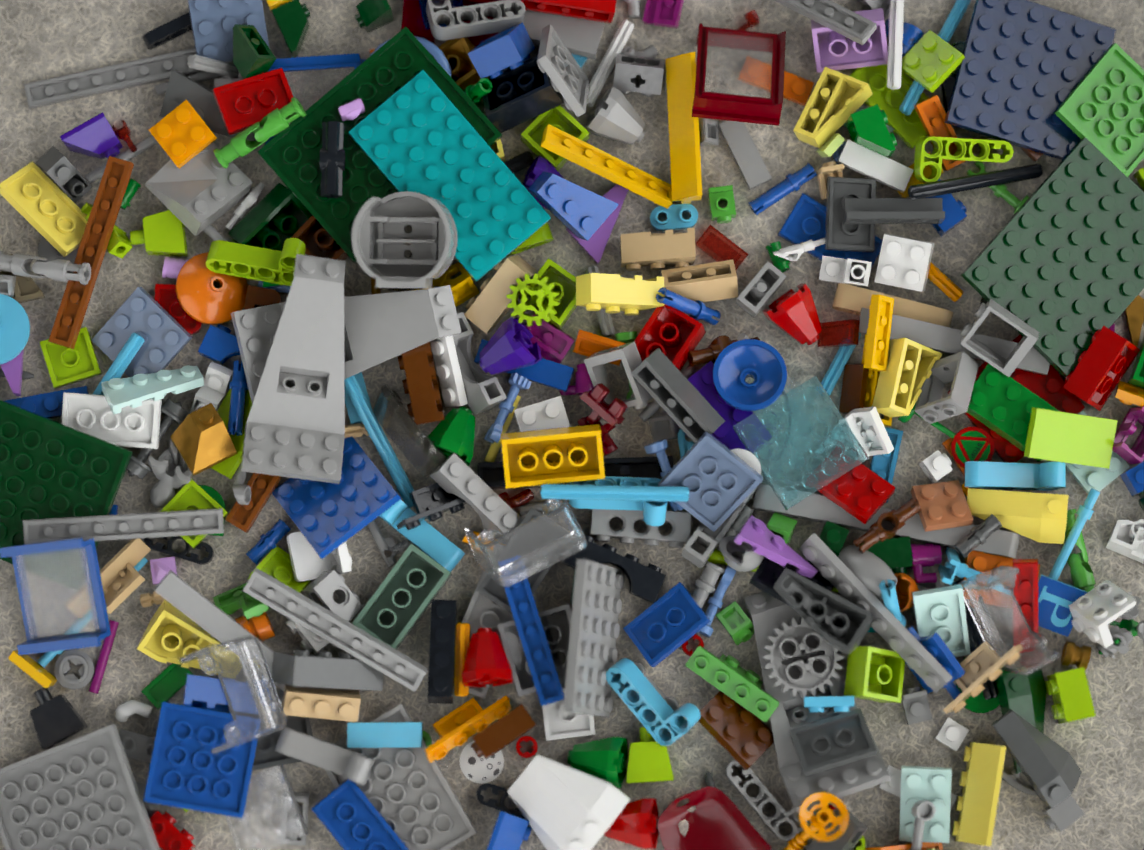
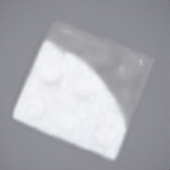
[225,764,309,850]

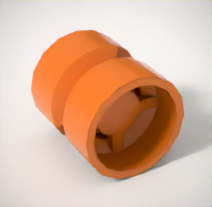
[234,611,275,641]

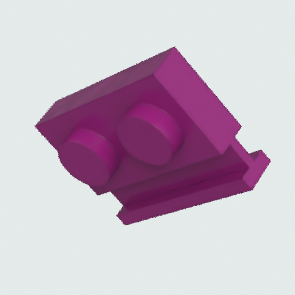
[643,0,684,29]
[526,313,576,364]

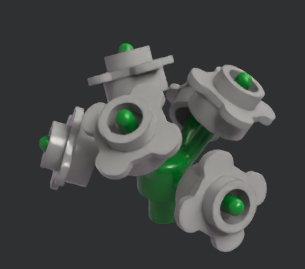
[1096,592,1144,659]

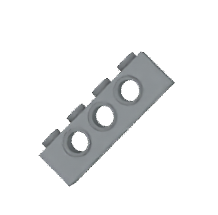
[590,509,691,548]

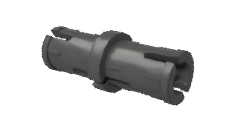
[954,514,1002,558]

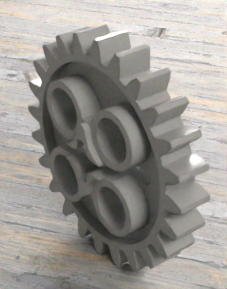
[762,617,844,699]

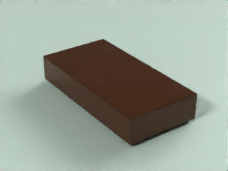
[839,364,869,414]

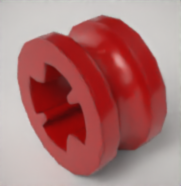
[681,634,704,656]
[516,736,538,758]

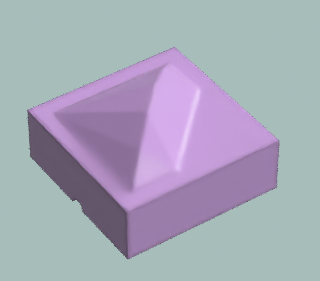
[338,99,365,121]
[150,556,178,585]

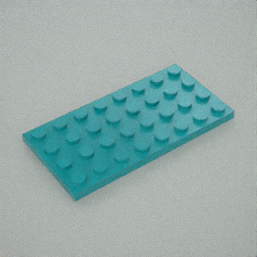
[348,70,551,282]

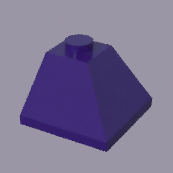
[60,112,124,159]

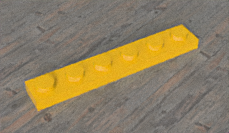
[541,124,673,209]

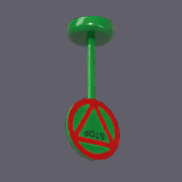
[898,401,994,468]

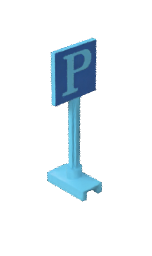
[938,547,1087,637]

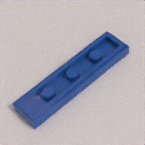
[474,339,574,392]

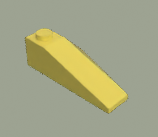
[967,488,1068,544]
[137,600,246,679]

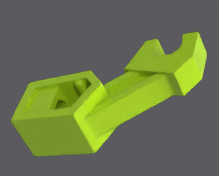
[81,202,133,258]

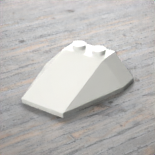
[507,754,630,850]

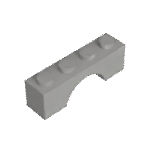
[453,312,507,416]
[430,453,523,543]
[681,486,758,569]

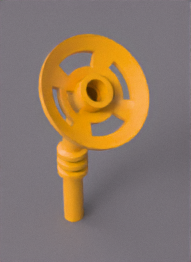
[783,792,849,850]

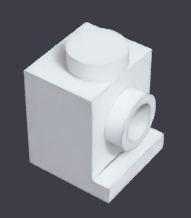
[919,450,953,483]

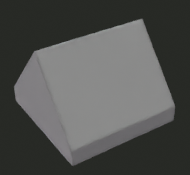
[699,118,719,146]
[0,274,16,297]

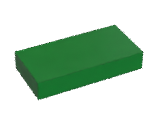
[141,663,194,710]

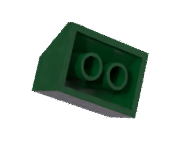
[228,182,312,251]

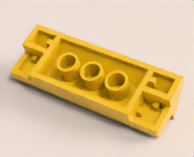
[665,52,702,204]

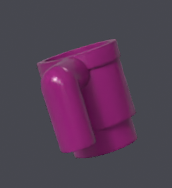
[559,363,594,396]
[911,543,942,584]

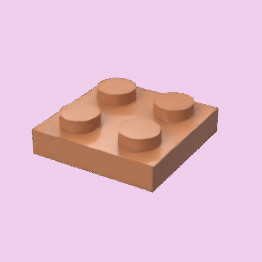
[911,480,974,532]

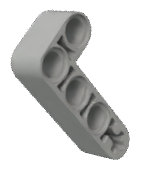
[426,0,525,41]
[275,726,375,784]
[725,760,816,840]

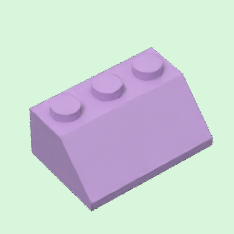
[811,8,888,73]

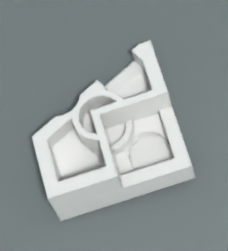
[1105,519,1144,564]

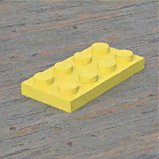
[0,161,87,257]

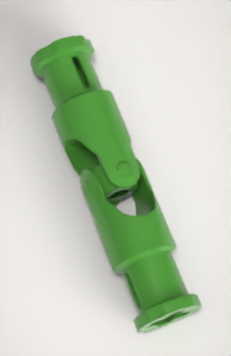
[213,97,307,169]
[1062,509,1096,593]

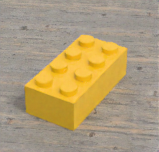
[501,424,605,488]

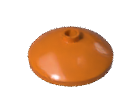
[176,252,248,325]

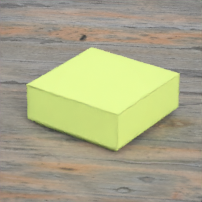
[816,133,845,157]

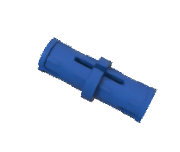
[246,519,291,565]

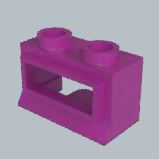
[1112,406,1144,465]

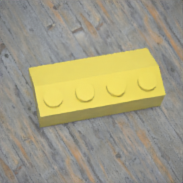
[952,742,1006,846]

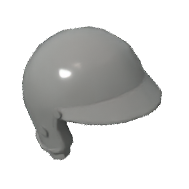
[719,536,764,572]

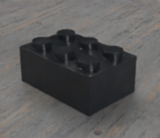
[483,55,564,133]

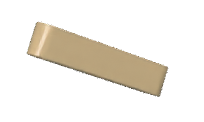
[832,283,953,327]

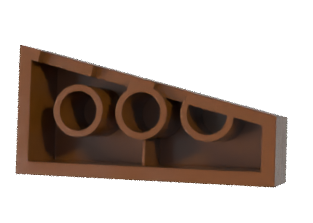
[398,342,444,425]

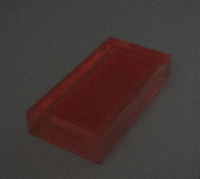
[695,225,749,270]
[817,319,860,348]

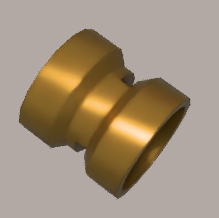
[1061,641,1092,670]

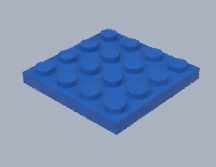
[272,436,401,559]
[143,702,261,819]

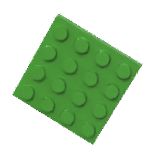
[1054,43,1144,177]

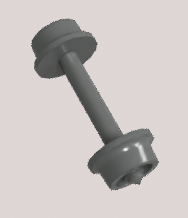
[126,399,188,480]

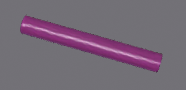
[89,620,119,694]

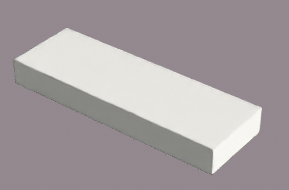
[837,140,914,193]

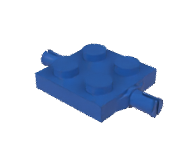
[905,625,966,700]

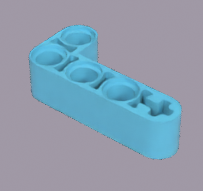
[965,461,1066,491]
[569,476,667,526]
[379,499,465,572]
[606,658,700,746]

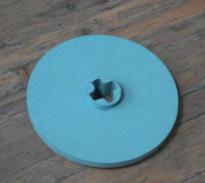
[0,294,30,364]

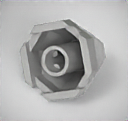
[584,87,646,145]

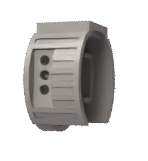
[352,191,458,289]

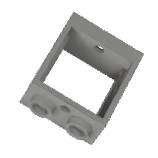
[960,299,1039,377]
[584,341,653,412]
[914,351,979,424]

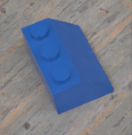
[487,811,532,850]

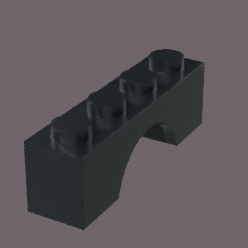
[562,533,666,603]
[427,599,457,704]

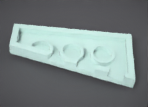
[101,365,204,414]

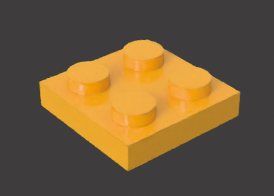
[149,99,217,169]

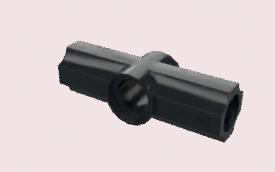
[320,121,345,198]

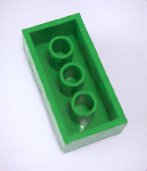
[967,363,1059,462]

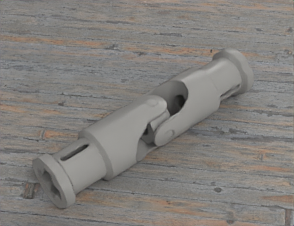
[0,251,91,285]

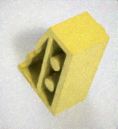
[793,67,873,149]
[576,273,664,316]
[872,338,942,418]

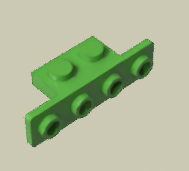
[685,646,779,722]

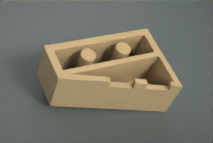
[620,227,696,271]
[464,255,538,334]

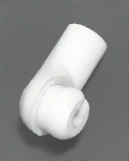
[115,700,153,722]

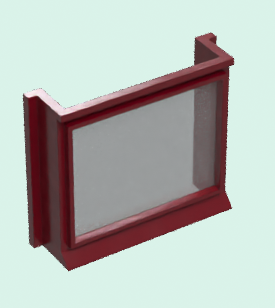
[692,23,786,126]

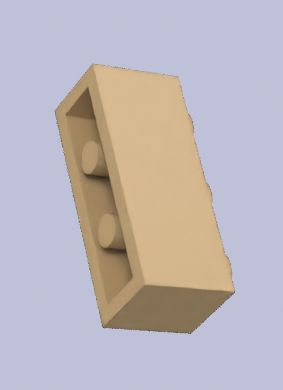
[661,260,739,302]
[282,685,361,722]

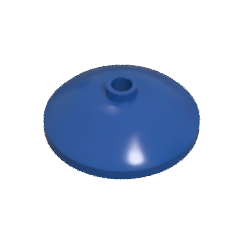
[713,339,787,411]

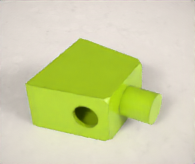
[130,210,188,257]
[626,727,674,783]

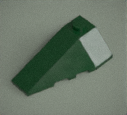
[994,666,1047,773]

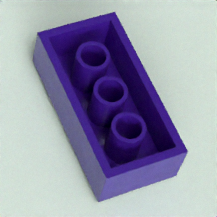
[687,361,772,454]

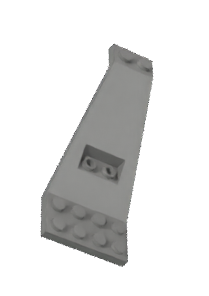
[241,254,346,484]
[231,285,462,404]
[744,591,891,813]

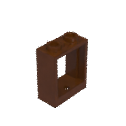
[471,704,536,760]

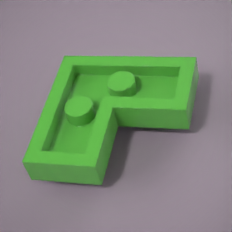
[213,583,270,619]

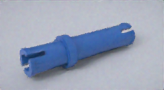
[748,163,817,216]
[656,287,720,325]
[227,360,249,436]

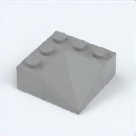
[145,142,253,236]
[497,604,572,697]

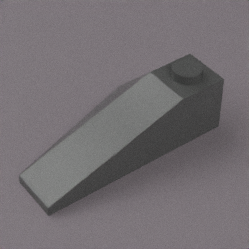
[773,568,873,654]
[992,710,1082,809]

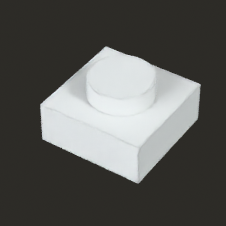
[934,717,969,751]

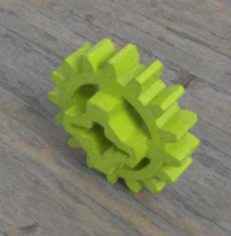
[506,273,560,327]

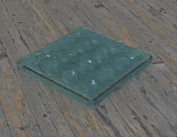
[733,376,869,510]

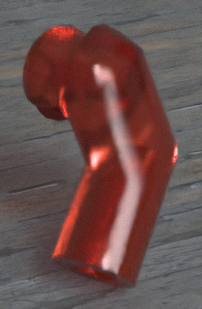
[498,488,534,508]

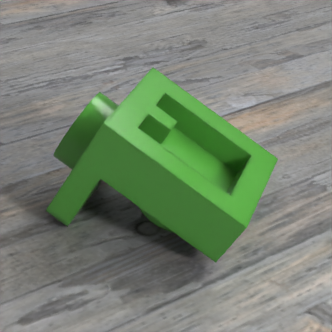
[716,601,755,645]

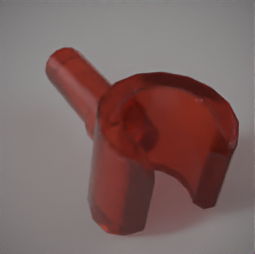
[737,10,760,31]
[112,120,137,152]

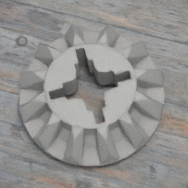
[54,650,95,690]

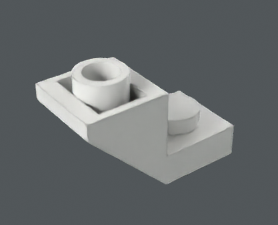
[819,256,872,287]
[190,361,233,413]

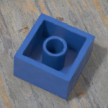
[467,22,535,79]

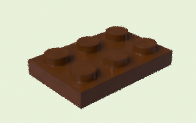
[698,691,774,770]

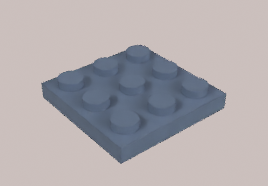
[187,0,270,62]
[91,287,193,377]
[658,431,763,532]

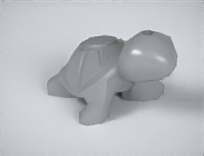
[148,438,192,508]

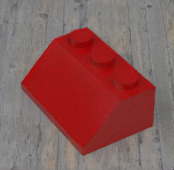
[635,304,706,371]
[1063,325,1140,411]

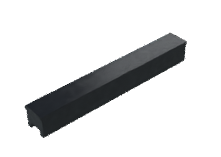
[478,456,673,489]

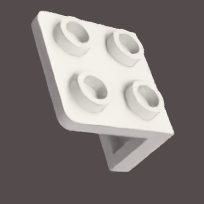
[287,532,352,582]
[1069,580,1136,648]

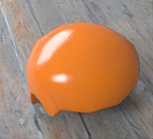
[895,573,919,612]

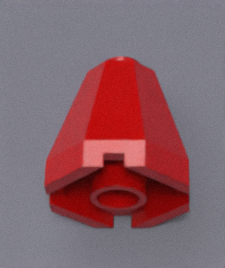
[762,283,822,346]
[462,628,513,688]
[604,798,659,849]

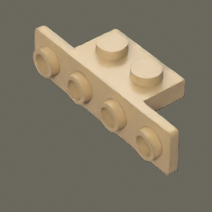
[66,538,151,619]
[943,641,1024,714]

